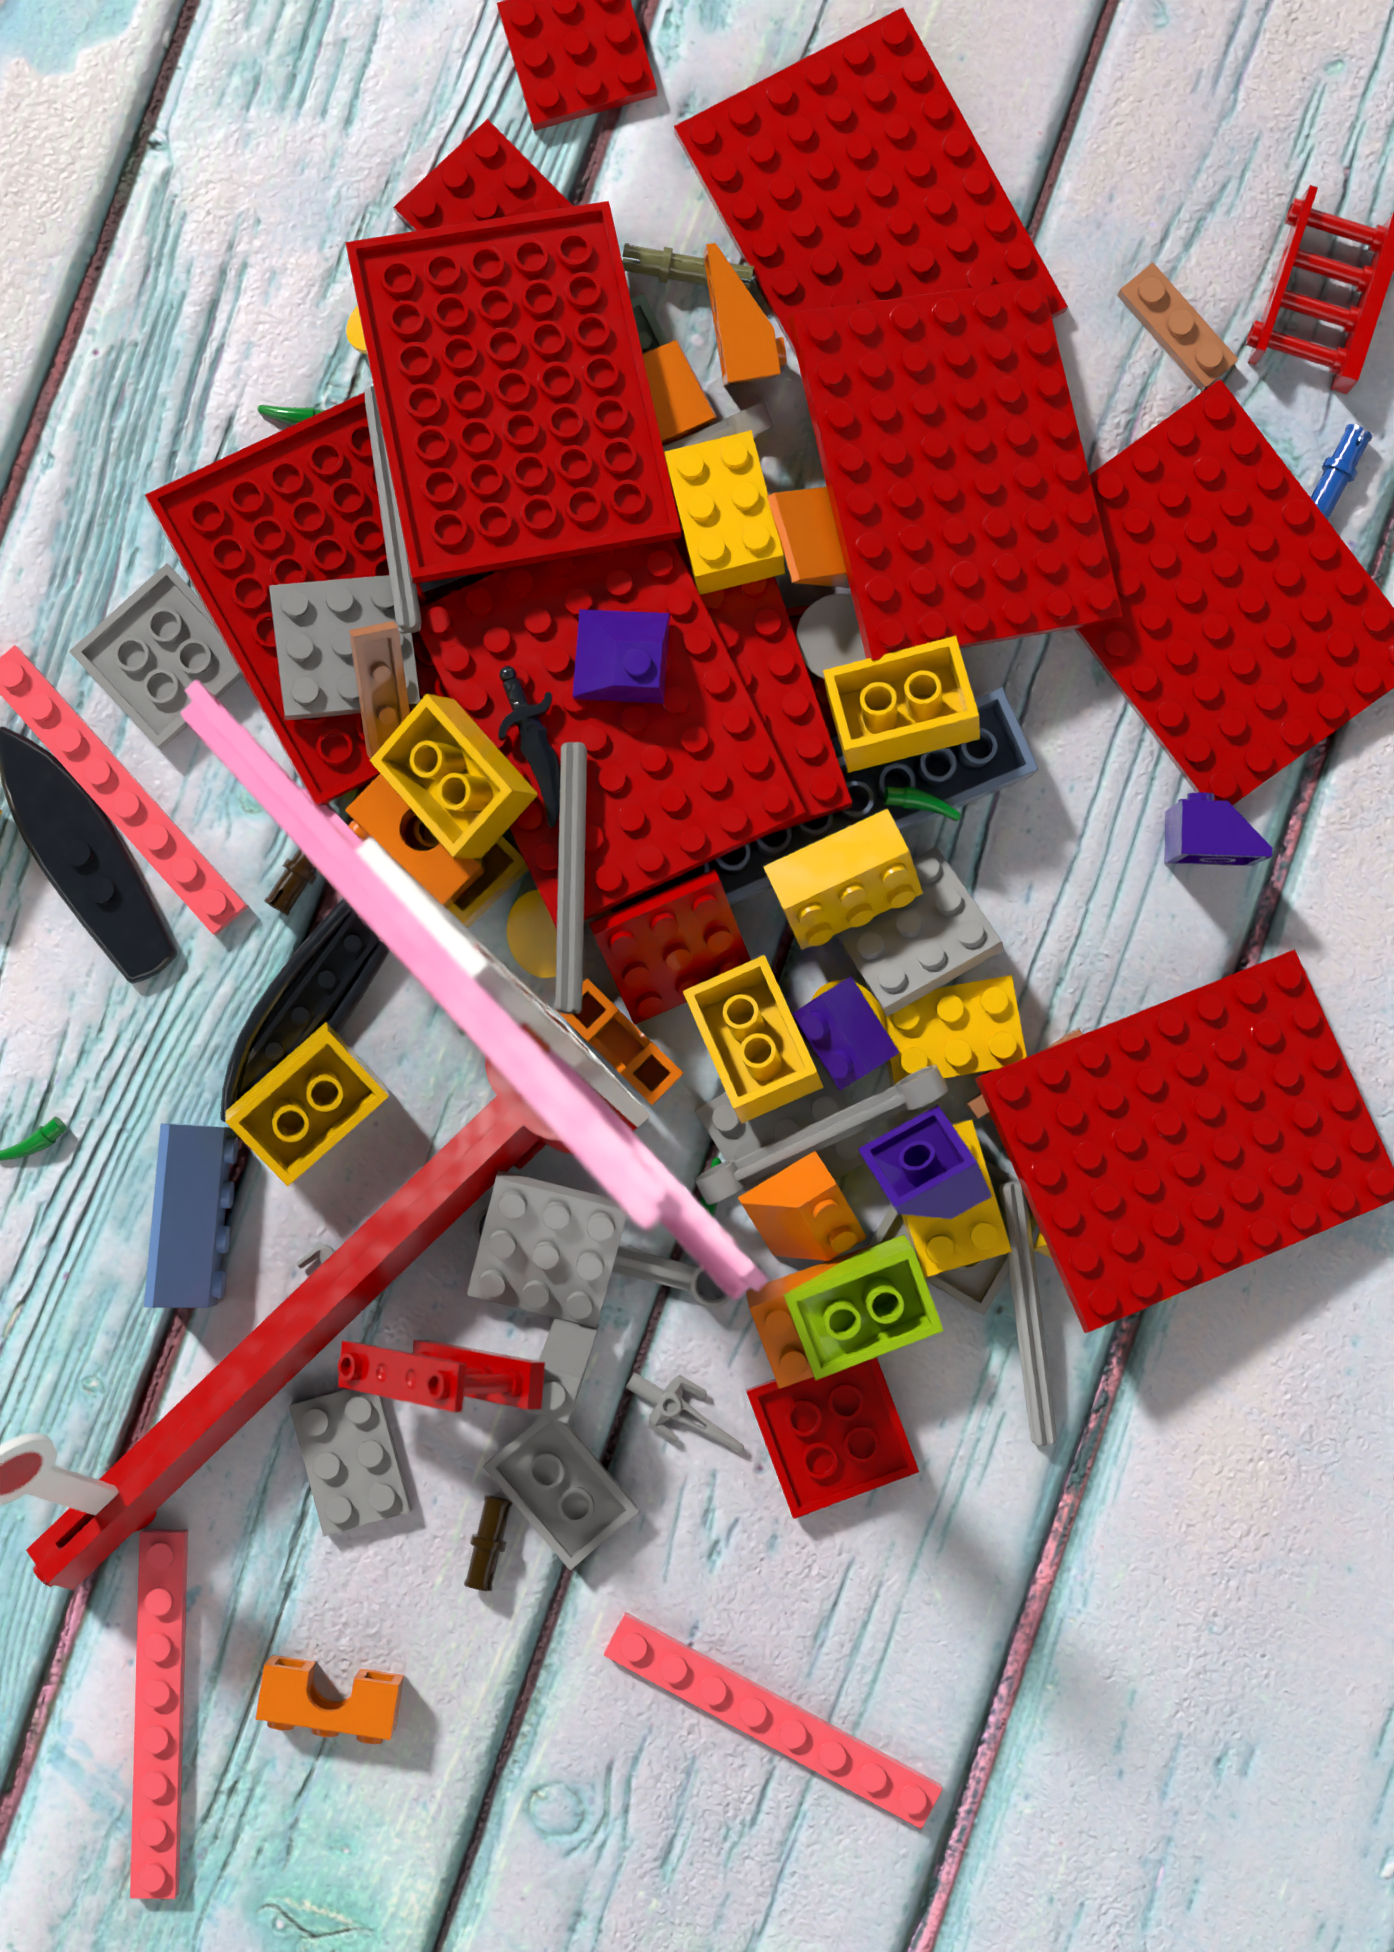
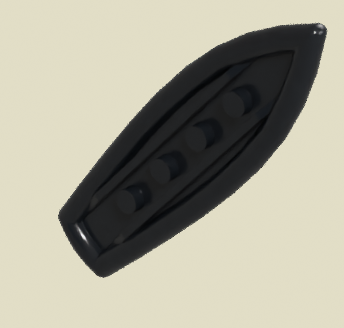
[0,726,178,984]
[220,898,390,1122]

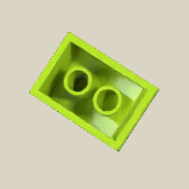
[784,1235,944,1380]

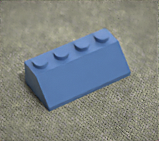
[144,1123,238,1308]

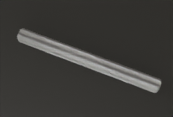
[364,386,422,634]
[555,742,587,1014]
[999,1182,1057,1446]

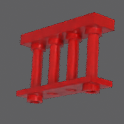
[1246,185,1394,394]
[338,1340,545,1413]

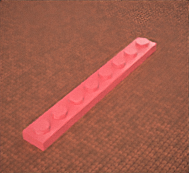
[0,645,249,935]
[130,1529,188,1899]
[603,1612,943,1829]

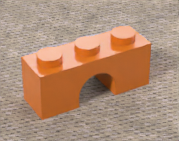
[345,774,485,909]
[556,978,684,1105]
[255,1655,404,1744]

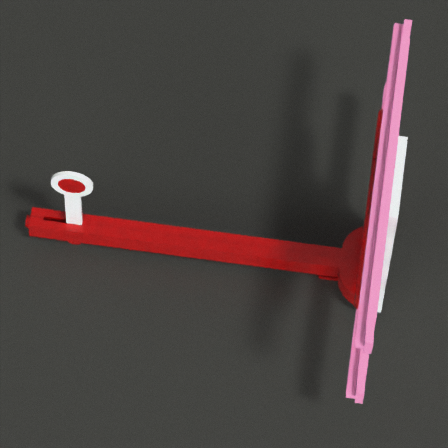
[0,679,769,1590]

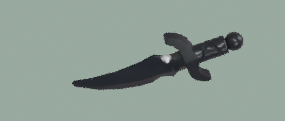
[498,666,560,828]

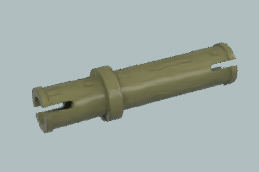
[622,243,754,291]

